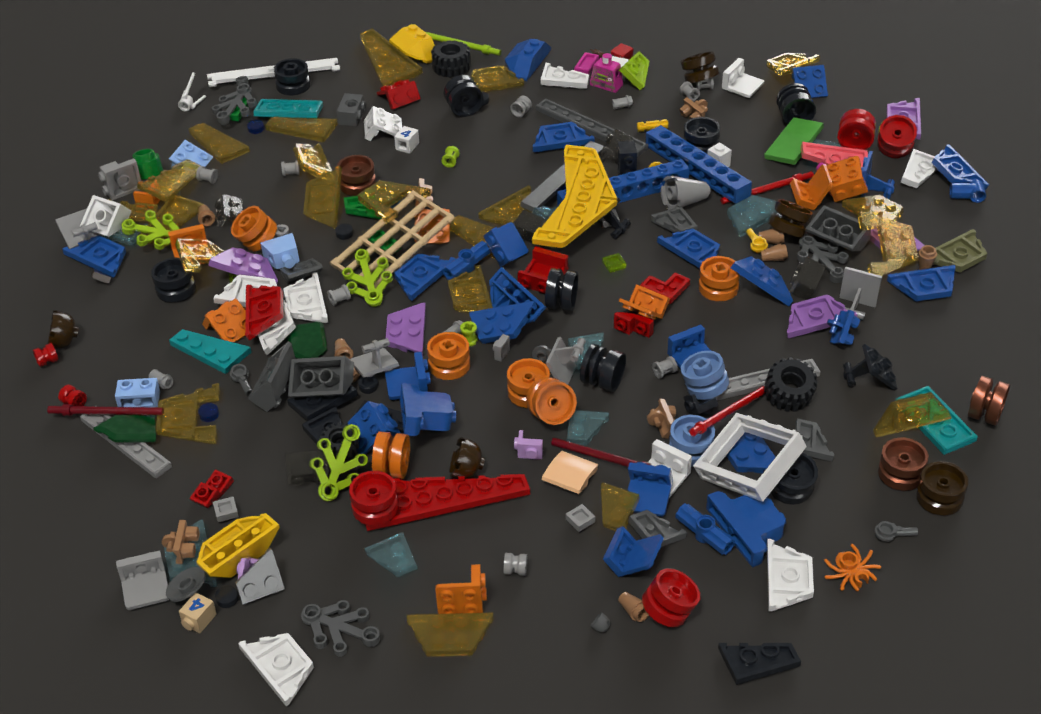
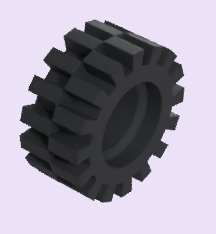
[320,422,359,459]

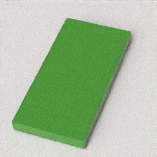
[764,117,824,165]

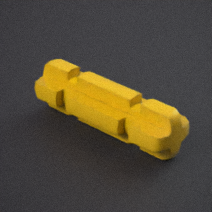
[637,119,669,132]

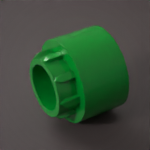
[133,148,163,180]

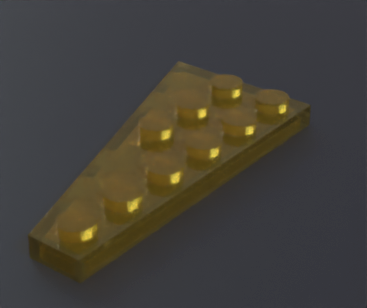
[360,28,422,87]

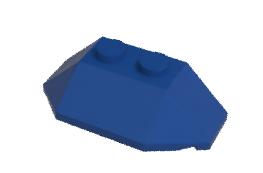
[505,39,551,81]
[489,267,547,324]

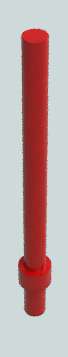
[720,171,814,204]

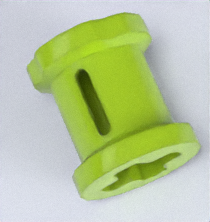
[441,146,460,168]
[460,321,478,347]

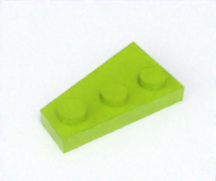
[619,51,650,90]

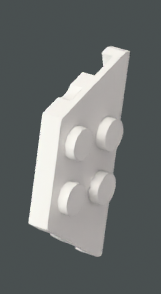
[283,272,328,323]
[214,275,277,307]
[258,300,296,355]
[767,539,814,611]
[238,633,314,706]

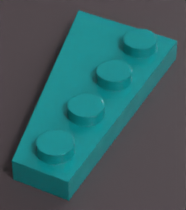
[169,329,251,374]

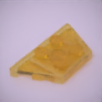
[767,53,820,76]
[470,65,524,92]
[293,144,337,186]
[303,166,342,228]
[478,185,539,226]
[842,195,903,231]
[448,265,492,313]
[873,392,951,438]
[407,612,493,657]

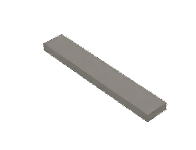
[711,359,820,400]
[80,414,172,479]

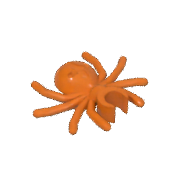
[824,544,881,591]

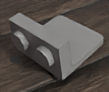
[116,550,169,610]

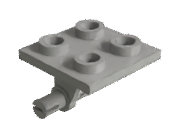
[55,209,103,249]
[839,267,882,320]
[546,337,586,385]
[350,338,399,378]

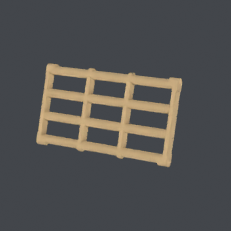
[330,190,455,291]

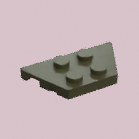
[933,229,987,272]

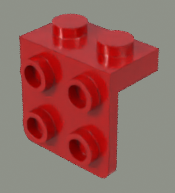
[377,79,421,109]

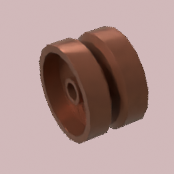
[337,155,376,196]
[968,376,1010,426]
[878,437,929,491]

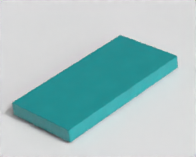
[253,99,323,118]
[895,386,978,455]

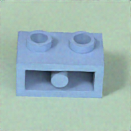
[115,378,160,407]

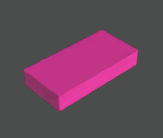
[574,52,599,74]

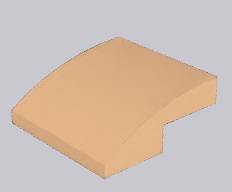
[542,451,598,494]

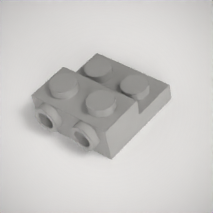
[98,158,143,200]

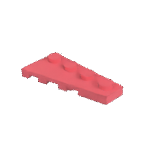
[801,142,868,167]

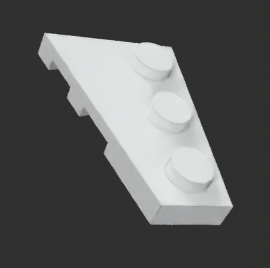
[541,62,589,89]
[901,149,937,188]

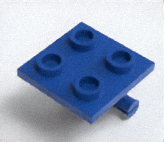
[792,65,828,98]
[861,151,895,199]

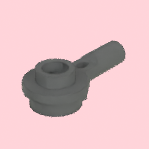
[532,345,552,363]
[230,364,252,396]
[874,521,918,542]

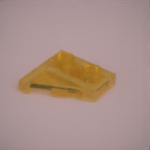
[601,482,640,531]

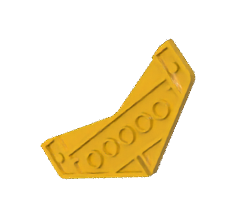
[532,145,617,248]

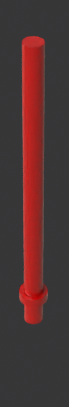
[689,386,766,436]

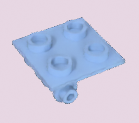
[169,140,213,175]

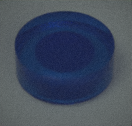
[247,120,264,134]
[198,403,219,422]

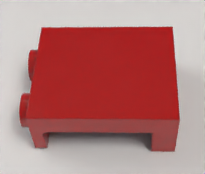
[517,246,568,293]

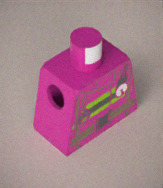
[590,53,623,93]

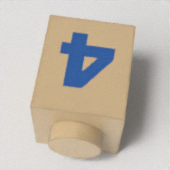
[179,593,217,633]

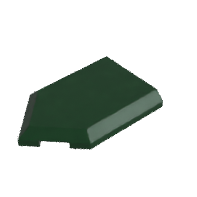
[287,322,327,359]
[93,415,156,442]

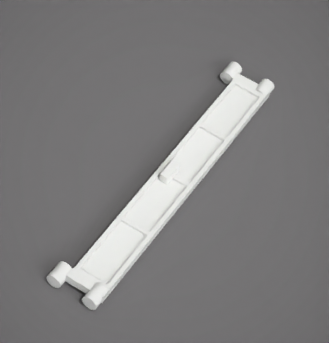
[207,58,340,87]

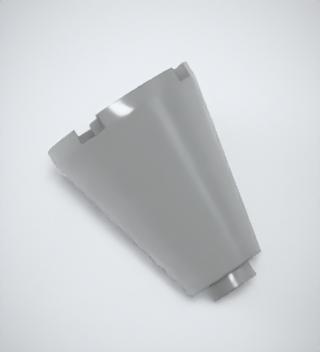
[661,176,710,210]

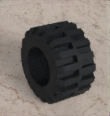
[431,40,471,77]
[764,357,818,412]

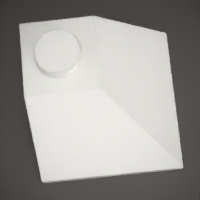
[79,195,132,237]

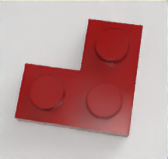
[640,273,690,305]

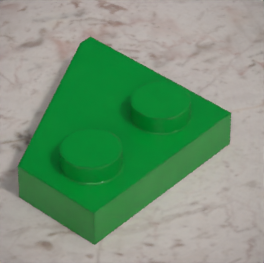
[343,193,382,219]

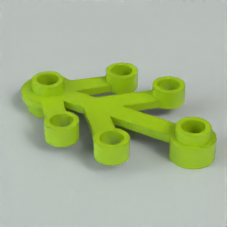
[122,210,179,250]
[342,249,393,307]
[310,424,368,501]

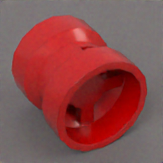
[33,343,59,367]
[58,384,87,406]

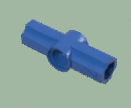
[442,241,490,281]
[675,503,735,555]

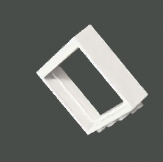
[693,413,807,502]

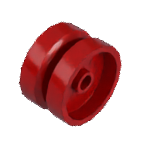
[837,109,876,150]
[877,115,917,158]
[349,471,398,525]
[642,568,700,627]

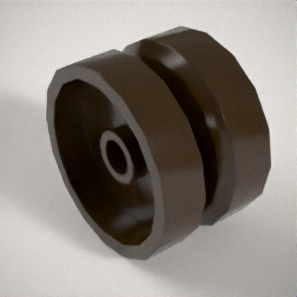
[680,51,719,83]
[768,199,813,237]
[917,461,968,516]

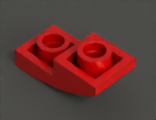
[614,312,654,338]
[189,469,234,508]

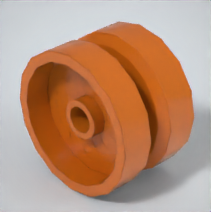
[231,206,277,252]
[698,256,740,301]
[427,332,470,380]
[507,358,550,408]
[526,377,577,425]
[372,431,410,479]

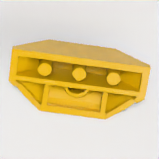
[389,24,435,64]
[196,513,280,578]

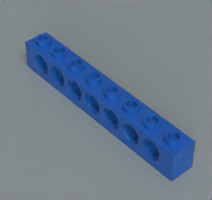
[646,125,752,204]
[557,159,689,207]

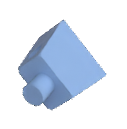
[260,233,299,269]

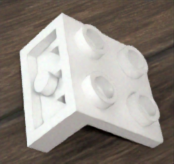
[722,58,764,98]
[364,106,402,141]
[648,439,692,498]

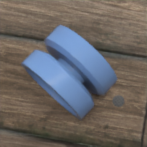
[681,351,729,400]
[669,415,715,467]

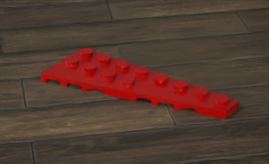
[365,474,530,531]

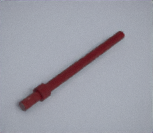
[47,404,164,416]
[551,437,651,467]

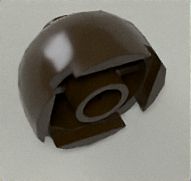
[48,310,79,348]
[449,437,485,479]

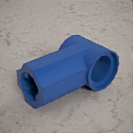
[949,180,986,203]

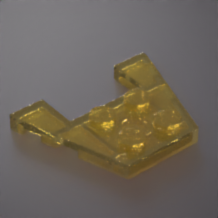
[358,180,431,223]
[857,212,919,276]
[175,238,224,272]
[156,383,220,444]

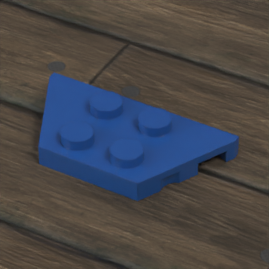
[533,122,595,152]
[931,144,989,190]
[657,229,720,268]
[62,235,126,278]
[394,254,456,301]
[730,256,793,306]
[887,265,955,301]
[469,301,537,344]
[726,415,776,473]

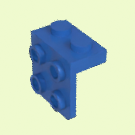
[483,222,528,267]
[667,325,711,369]
[385,352,431,400]
[347,401,400,455]
[624,462,673,517]
[603,526,664,577]

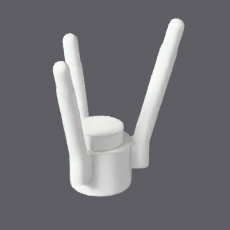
[178,72,206,111]

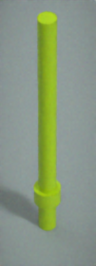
[424,31,501,56]

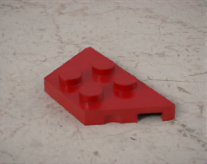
[245,285,283,340]

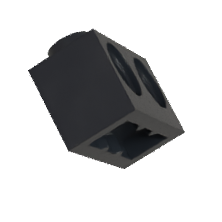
[617,141,637,175]

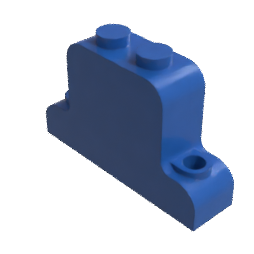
[400,383,456,436]
[706,491,786,568]

